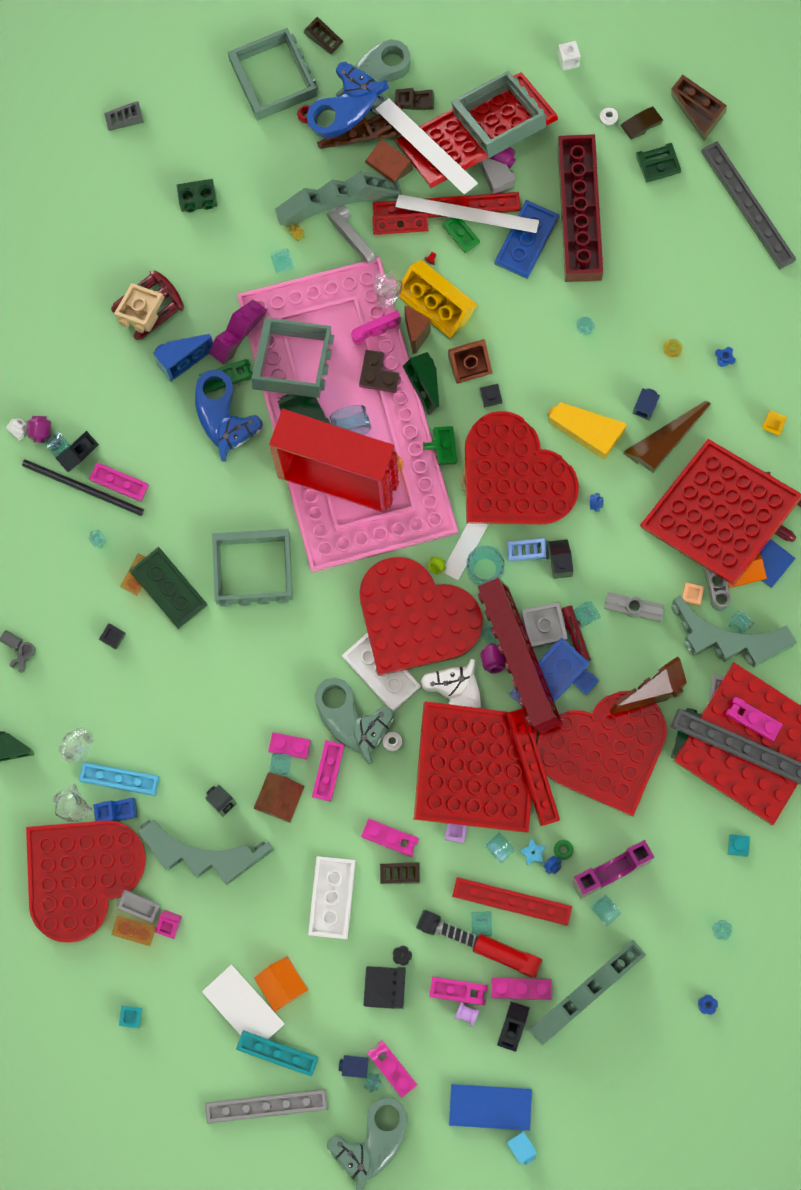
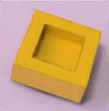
[762,410,787,435]

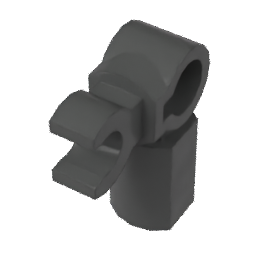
[0,630,36,673]

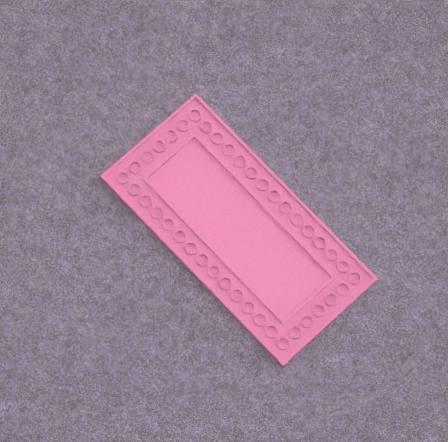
[237,257,458,573]

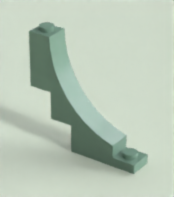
[275,171,402,227]
[138,820,275,885]
[529,940,646,1045]

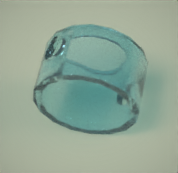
[330,405,371,435]
[466,546,504,586]

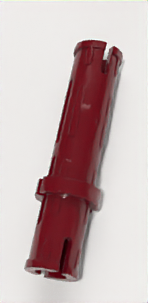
[561,605,591,661]

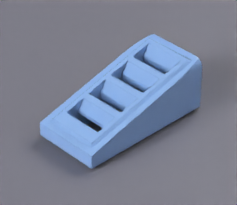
[508,538,549,561]

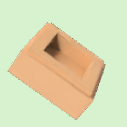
[682,582,704,606]

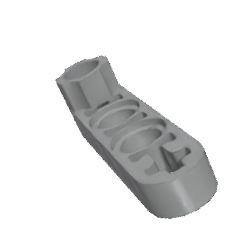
[327,205,376,265]

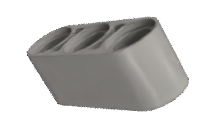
[703,567,730,611]

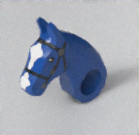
[307,61,389,139]
[195,369,263,462]

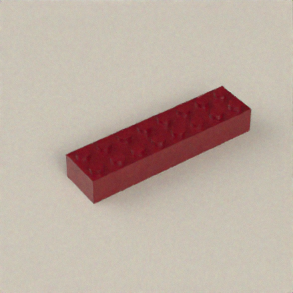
[557,134,603,282]
[477,577,563,734]

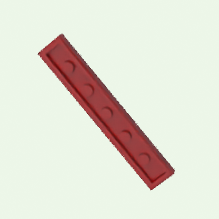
[506,708,560,826]
[452,877,572,926]

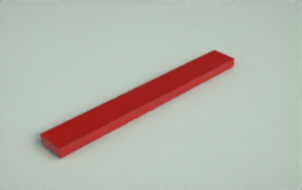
[373,192,520,218]

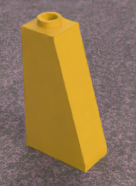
[548,402,627,460]

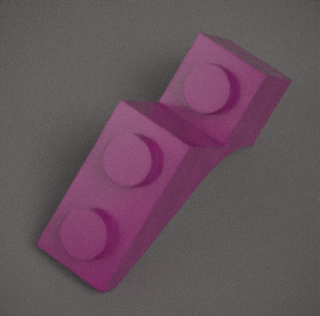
[209,300,267,364]

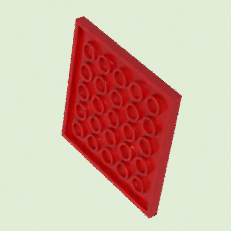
[640,439,801,586]
[673,662,801,825]
[413,701,537,833]

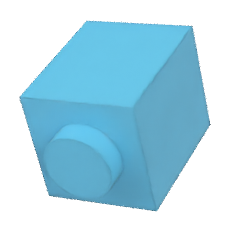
[506,1131,537,1165]

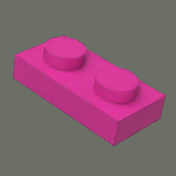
[268,732,311,760]

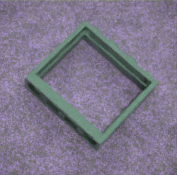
[228,28,318,121]
[451,71,547,158]
[252,318,334,398]
[212,529,293,607]

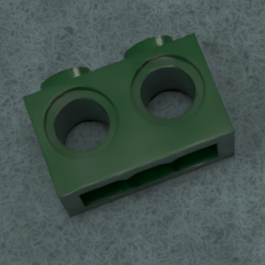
[176,179,218,213]

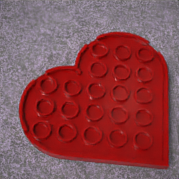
[465,411,579,525]
[359,557,483,676]
[537,691,667,817]
[26,821,146,943]

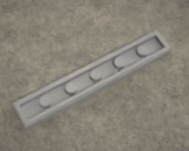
[205,1089,328,1124]

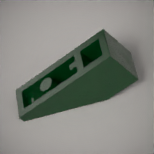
[402,352,439,415]

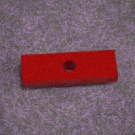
[372,212,428,235]

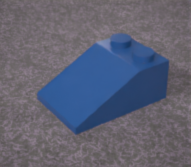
[153,334,213,382]

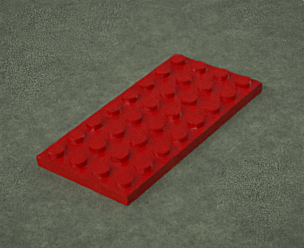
[396,72,558,188]

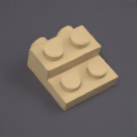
[114,283,165,333]

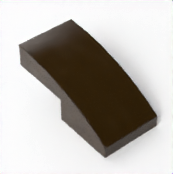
[395,88,434,110]
[621,106,663,140]

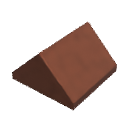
[365,139,413,183]
[404,306,431,354]
[448,339,492,384]
[254,773,304,823]

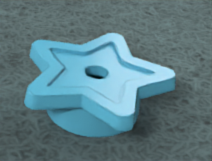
[520,839,546,865]

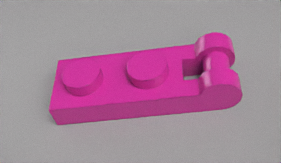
[351,310,401,345]
[726,697,783,742]
[361,818,419,857]
[429,977,488,1006]
[367,1040,417,1098]

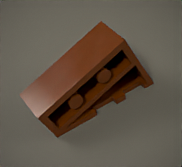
[671,74,727,141]

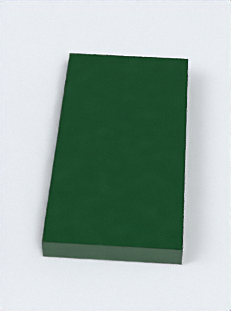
[129,547,208,629]

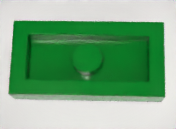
[443,217,480,253]

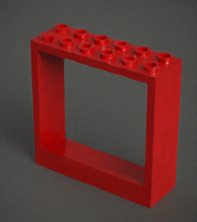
[269,409,400,513]

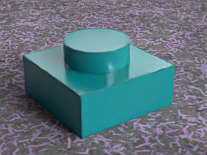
[728,834,750,857]
[119,1006,142,1028]

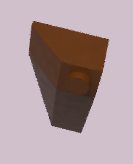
[610,656,687,714]

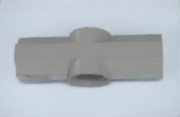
[604,592,664,622]

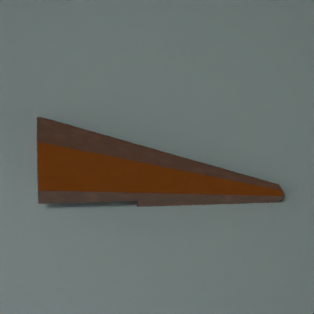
[623,401,711,473]

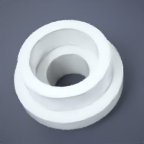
[600,108,618,126]
[383,732,402,751]

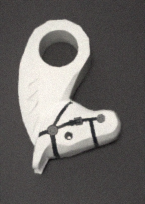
[421,659,481,708]

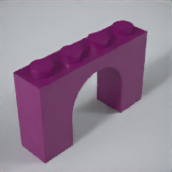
[571,840,655,899]

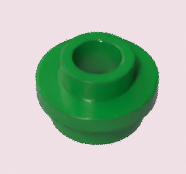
[554,840,573,860]

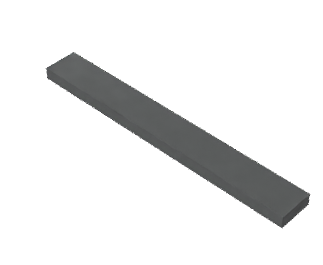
[701,141,796,270]
[671,709,801,785]

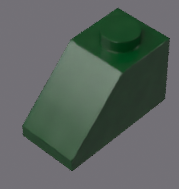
[0,731,34,762]

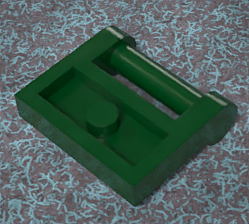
[636,143,681,183]

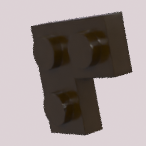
[359,350,399,393]

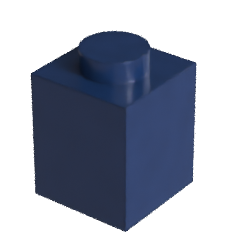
[632,388,660,421]
[339,1055,369,1078]

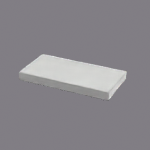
[341,633,422,712]
[308,856,356,940]
[202,964,285,1039]

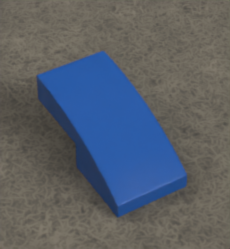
[93,798,138,821]

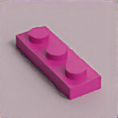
[89,462,149,502]
[312,740,345,802]
[491,978,552,1000]

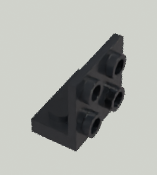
[363,966,406,1009]

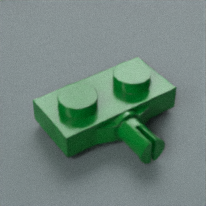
[423,426,458,465]

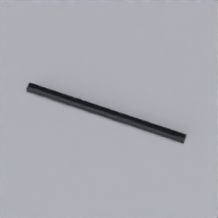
[22,459,144,516]

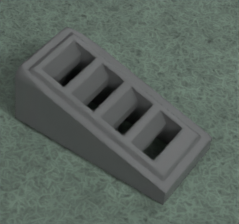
[104,101,144,131]

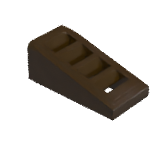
[304,17,344,54]
[380,862,420,884]

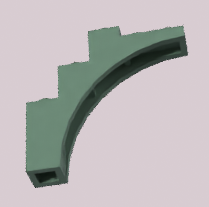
[671,595,797,668]

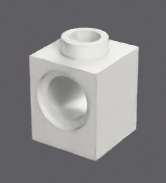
[557,41,581,71]

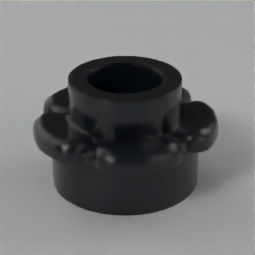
[393,946,412,966]

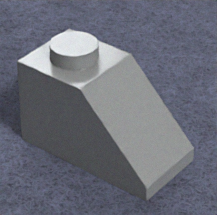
[479,158,516,194]

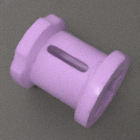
[454,1002,480,1027]

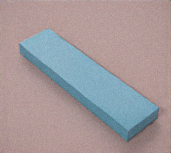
[79,762,160,796]

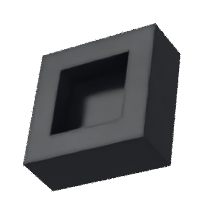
[480,384,502,407]
[99,623,126,650]

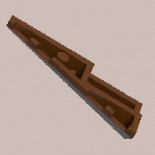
[317,104,403,149]

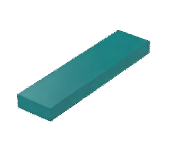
[236,1030,319,1077]

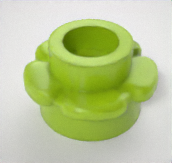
[428,557,446,574]

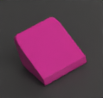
[155,910,182,939]

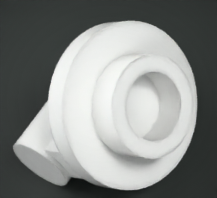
[6,418,27,441]

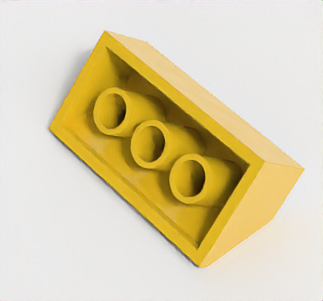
[394,260,478,339]

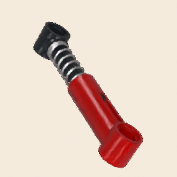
[416,909,543,978]

